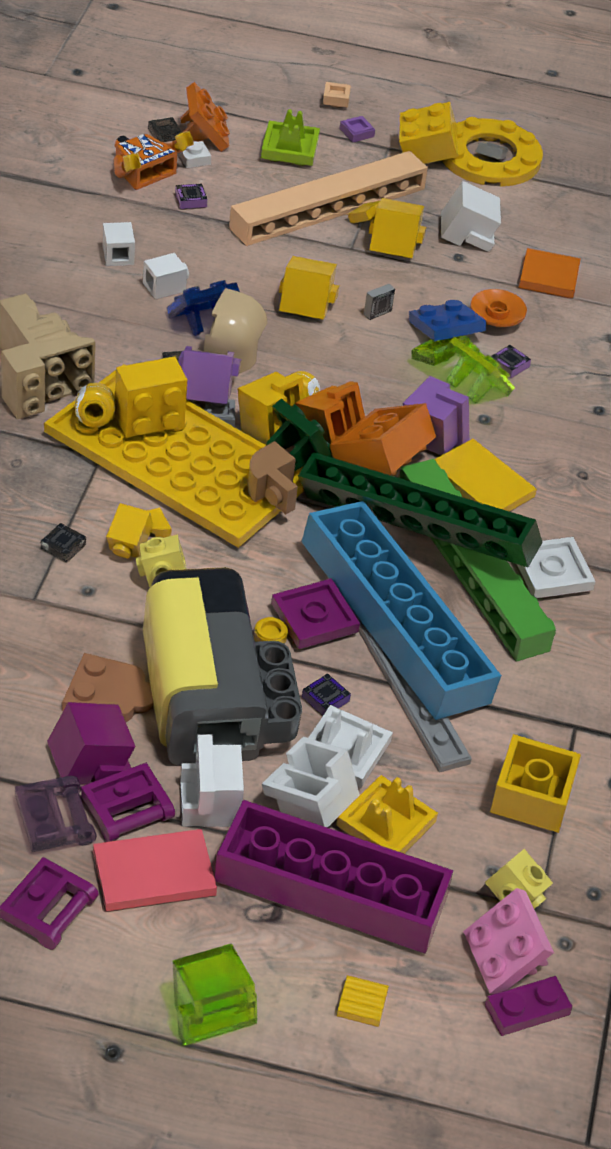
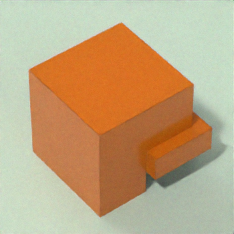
[295,381,365,444]

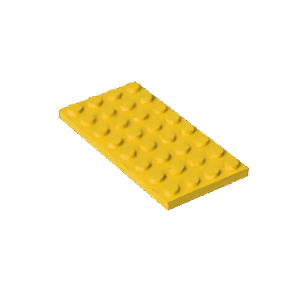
[44,364,304,548]

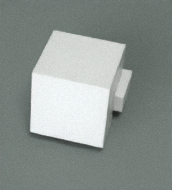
[441,181,501,252]
[180,735,244,827]
[262,737,360,828]

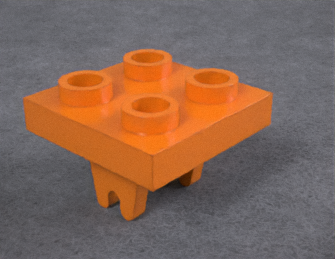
[180,82,230,152]

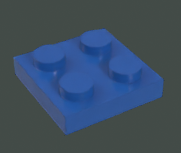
[409,300,486,341]

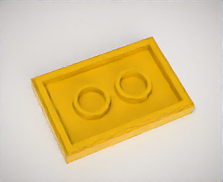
[434,439,537,512]

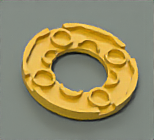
[442,117,543,187]

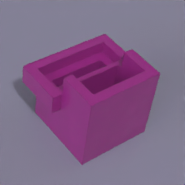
[47,702,136,784]

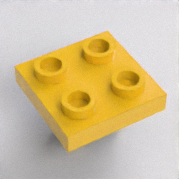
[336,775,438,854]

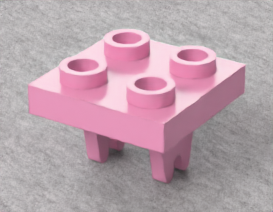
[463,888,554,994]

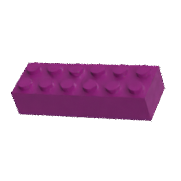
[215,799,454,954]

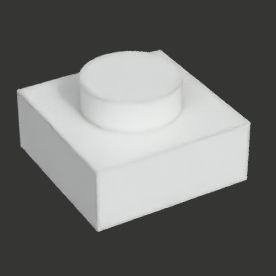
[178,141,211,168]

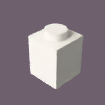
[103,222,135,266]
[143,253,189,300]

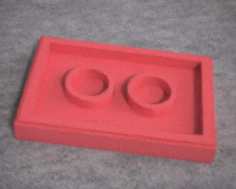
[93,829,217,911]

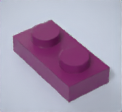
[485,976,573,1036]

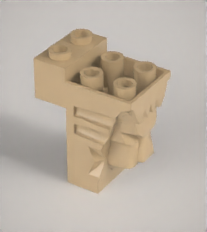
[0,293,96,420]

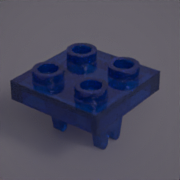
[166,280,240,336]

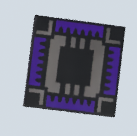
[302,673,351,715]

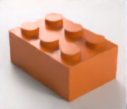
[330,403,436,476]

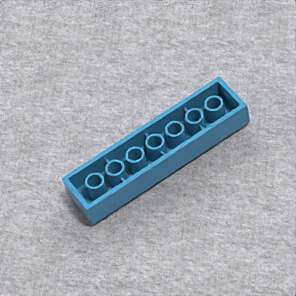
[301,501,502,720]

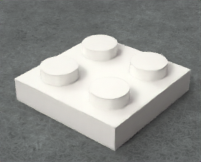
[517,537,596,598]

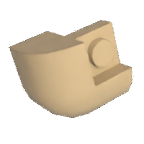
[203,288,267,373]

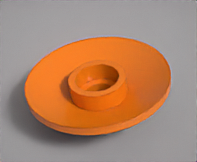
[470,289,527,327]

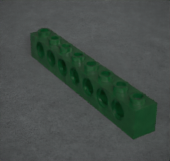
[298,452,543,568]

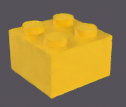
[399,102,458,164]
[114,356,188,438]
[490,734,581,833]

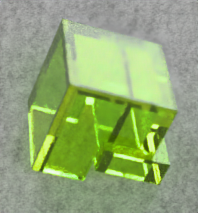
[172,943,257,1046]

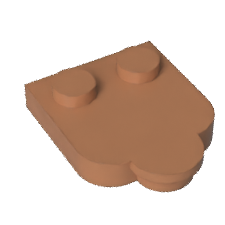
[62,653,154,722]

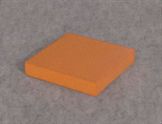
[519,248,581,298]

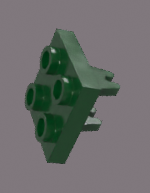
[266,399,333,472]

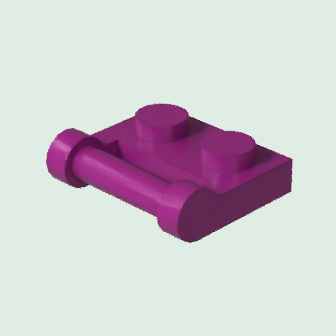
[81,762,175,842]
[0,857,99,950]

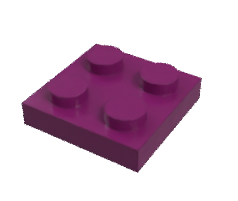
[271,578,360,649]

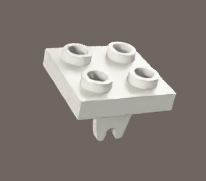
[308,705,393,788]

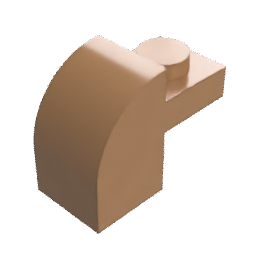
[248,442,298,515]

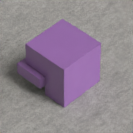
[179,346,241,404]
[403,376,470,455]

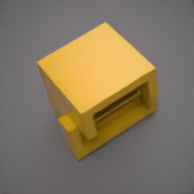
[369,198,426,258]
[279,256,340,319]
[237,372,304,445]

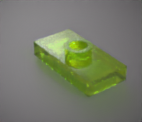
[411,336,470,366]

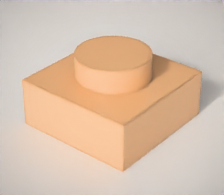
[323,82,351,108]

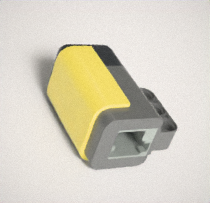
[143,567,302,766]

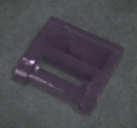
[15,776,97,852]

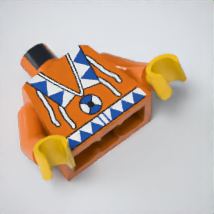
[113,131,194,190]

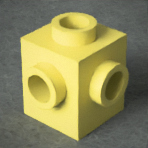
[136,534,187,587]
[485,849,553,909]

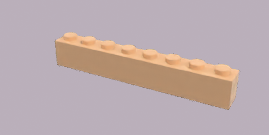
[229,151,428,246]

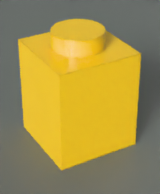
[106,503,153,558]

